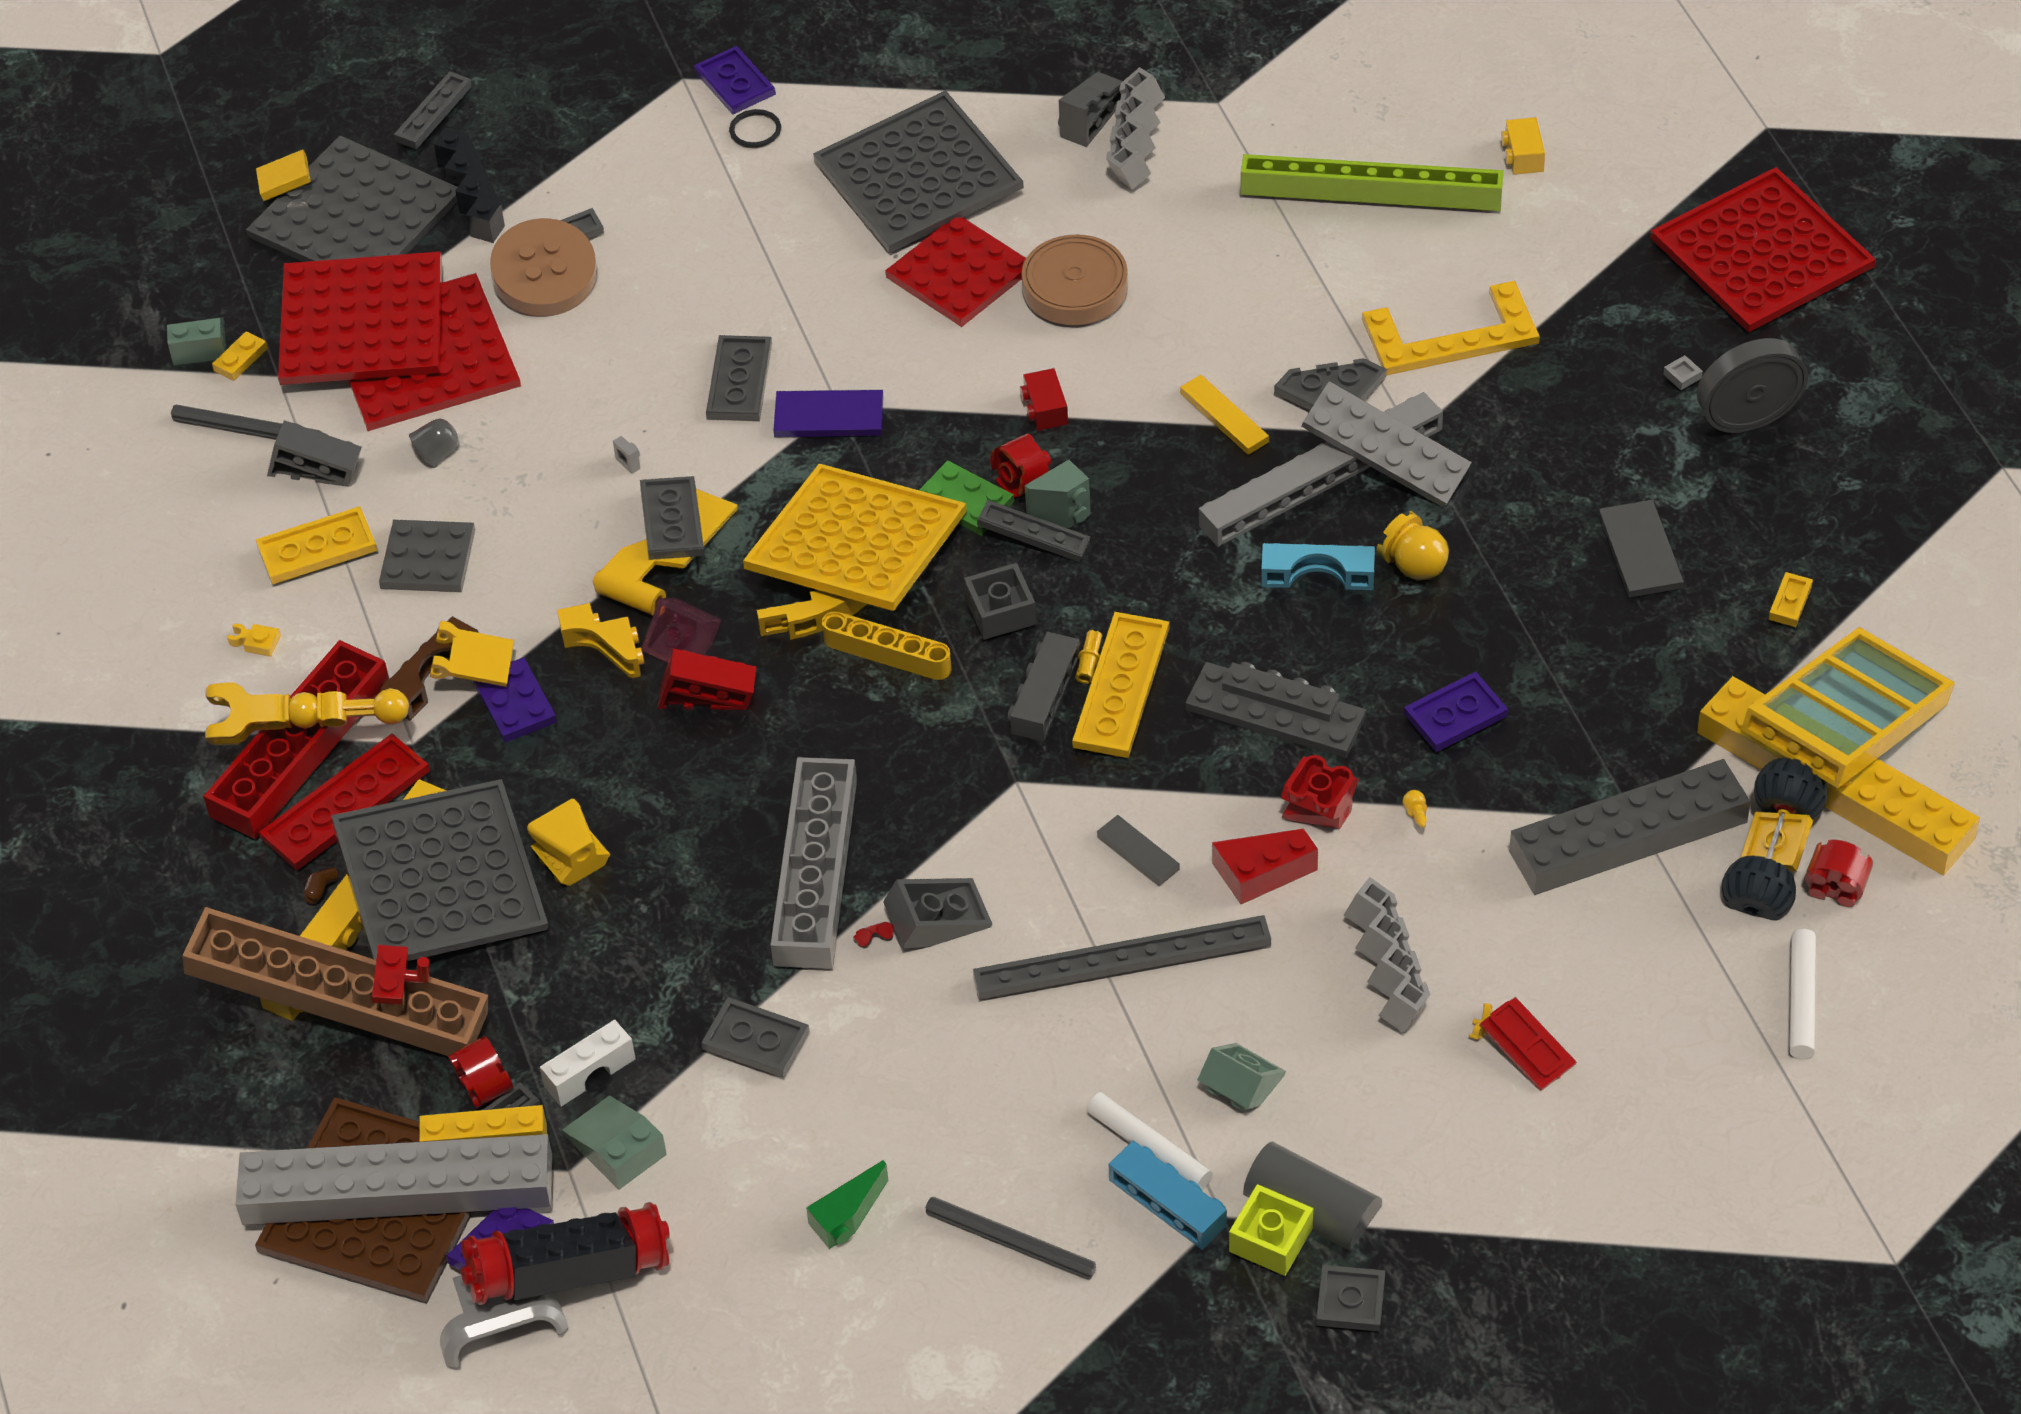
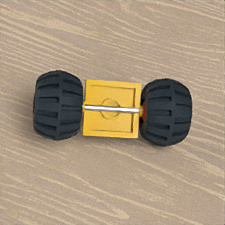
[1722,758,1828,921]

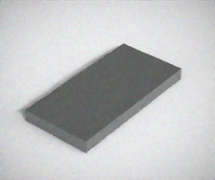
[706,335,772,421]
[640,476,704,560]
[1599,500,1684,598]

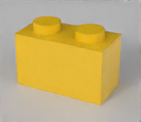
[1501,117,1545,175]

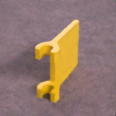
[430,621,514,687]

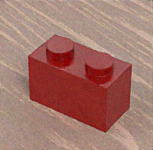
[1020,368,1068,431]

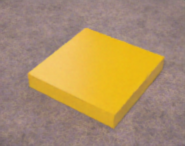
[256,150,311,201]

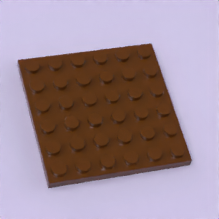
[255,1097,472,1302]

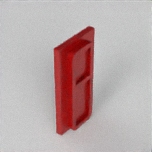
[1479,997,1577,1091]

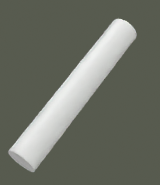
[1790,929,1816,1059]
[1087,1092,1213,1190]

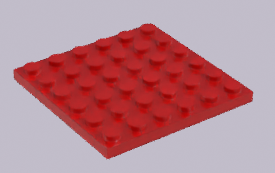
[1650,167,1876,332]
[278,252,442,385]
[348,273,521,431]

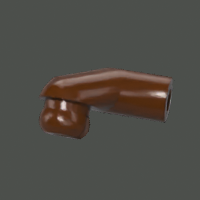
[304,867,339,904]

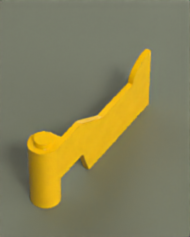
[593,489,738,616]

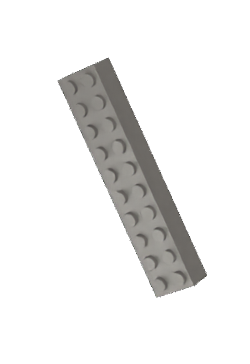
[235,1134,552,1225]

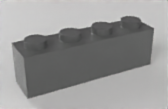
[1007,632,1080,742]

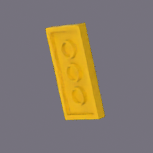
[255,506,378,585]

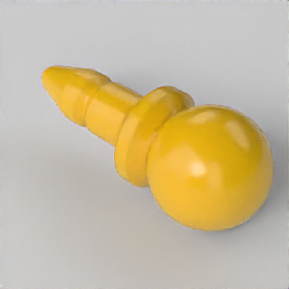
[1403,790,1427,828]

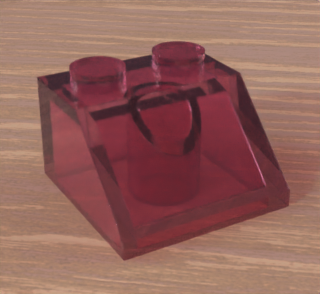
[641,598,721,663]

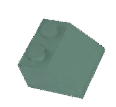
[167,317,226,366]
[1025,460,1091,528]
[1197,1043,1286,1110]

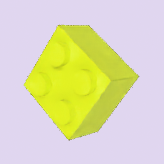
[1229,1184,1314,1276]

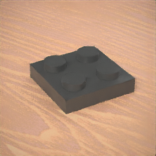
[1316,1265,1385,1331]

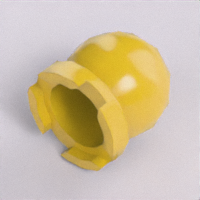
[1377,511,1449,581]

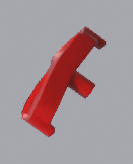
[853,922,894,947]

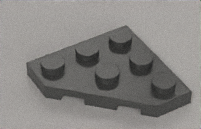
[1274,358,1387,410]

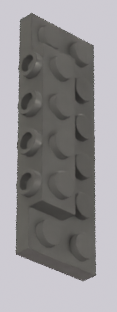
[1185,662,1366,758]

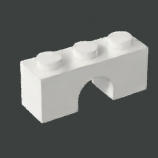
[540,1020,636,1106]

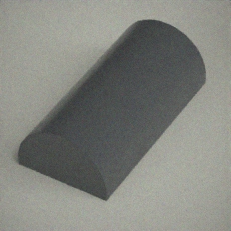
[1243,1141,1382,1251]

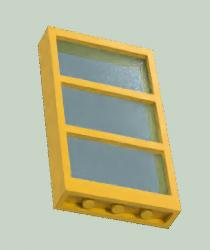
[1741,627,1955,788]

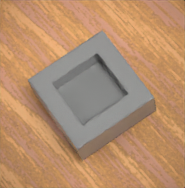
[1663,355,1703,390]
[613,436,640,474]

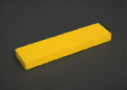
[1180,374,1269,455]

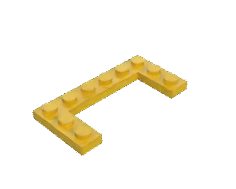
[1362,281,1540,375]

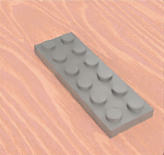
[1301,381,1472,508]

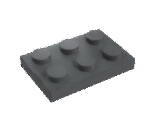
[701,997,810,1078]

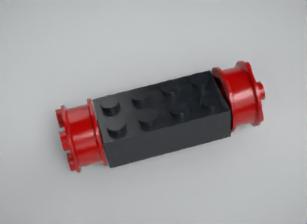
[461,1202,670,1305]

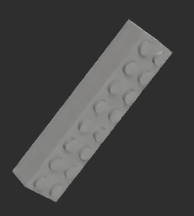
[771,757,857,969]

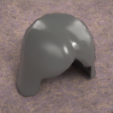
[409,418,458,466]

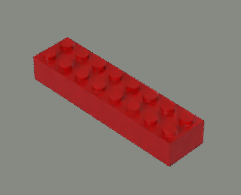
[203,640,389,839]

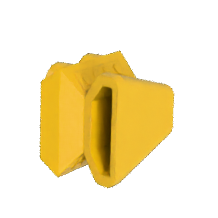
[527,799,610,886]

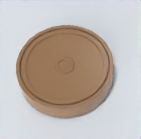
[490,218,596,317]
[1022,234,1128,325]

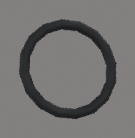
[729,109,782,147]

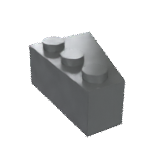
[267,420,362,487]

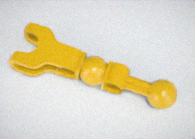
[205,682,409,745]

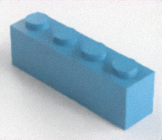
[1108,1140,1227,1250]

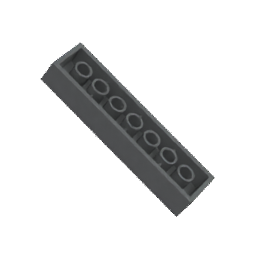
[1509,759,1751,895]

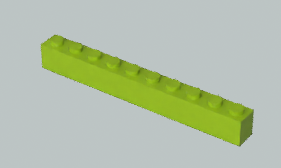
[1241,154,1504,211]

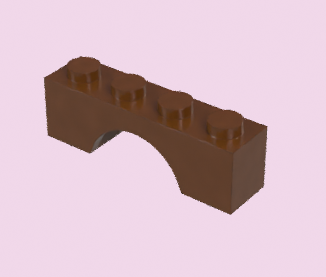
[380,616,479,721]

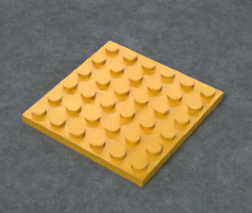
[743,464,967,611]

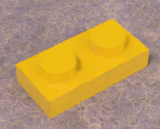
[212,331,268,381]
[1769,572,1813,627]

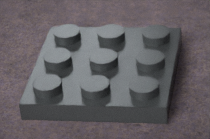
[379,519,475,592]

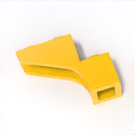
[557,603,644,678]

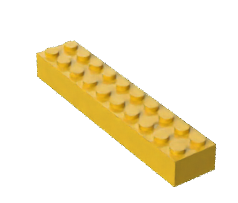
[1697,676,1980,876]

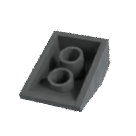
[883,878,992,948]

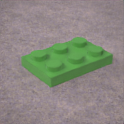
[919,460,1014,536]

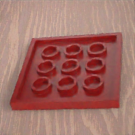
[885,217,1026,327]

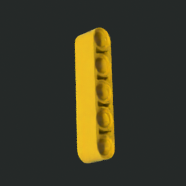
[822,611,952,680]

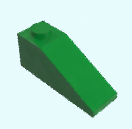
[806,1160,889,1249]

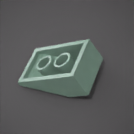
[562,1096,667,1190]

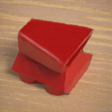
[1281,755,1359,829]

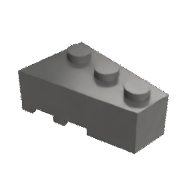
[1058,72,1123,147]

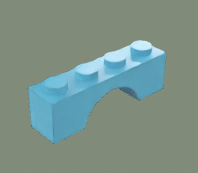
[1262,543,1375,590]

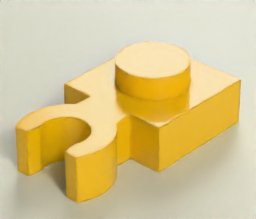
[227,623,281,657]

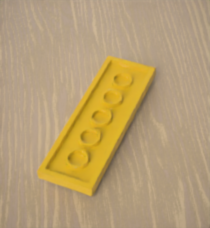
[1072,612,1169,758]

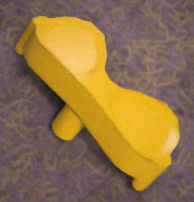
[1469,1003,1493,1040]

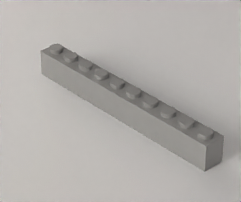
[1199,392,1443,547]

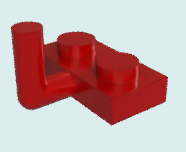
[372,945,429,1005]

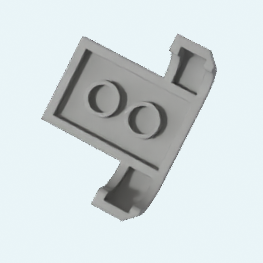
[440,1275,568,1368]

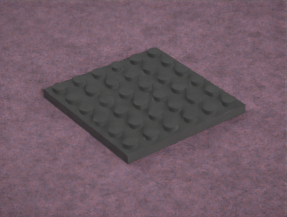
[813,90,1024,253]
[246,136,458,262]
[332,779,548,961]

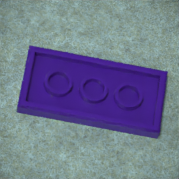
[773,390,884,437]

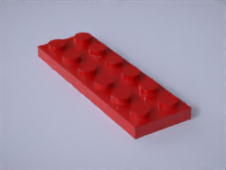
[259,733,430,871]

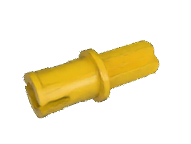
[1075,630,1102,684]

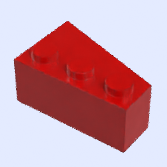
[658,648,756,710]
[1212,828,1318,904]

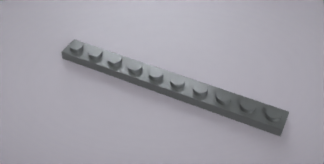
[973,915,1271,1000]

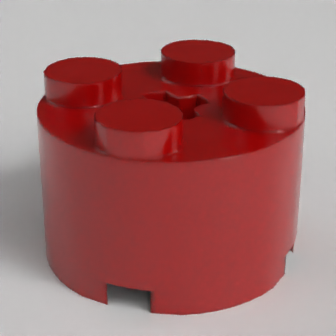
[990,433,1051,498]
[1805,839,1873,907]
[448,1036,514,1108]

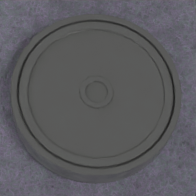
[1697,338,1808,433]

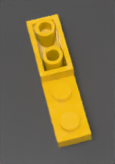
[757,590,867,640]

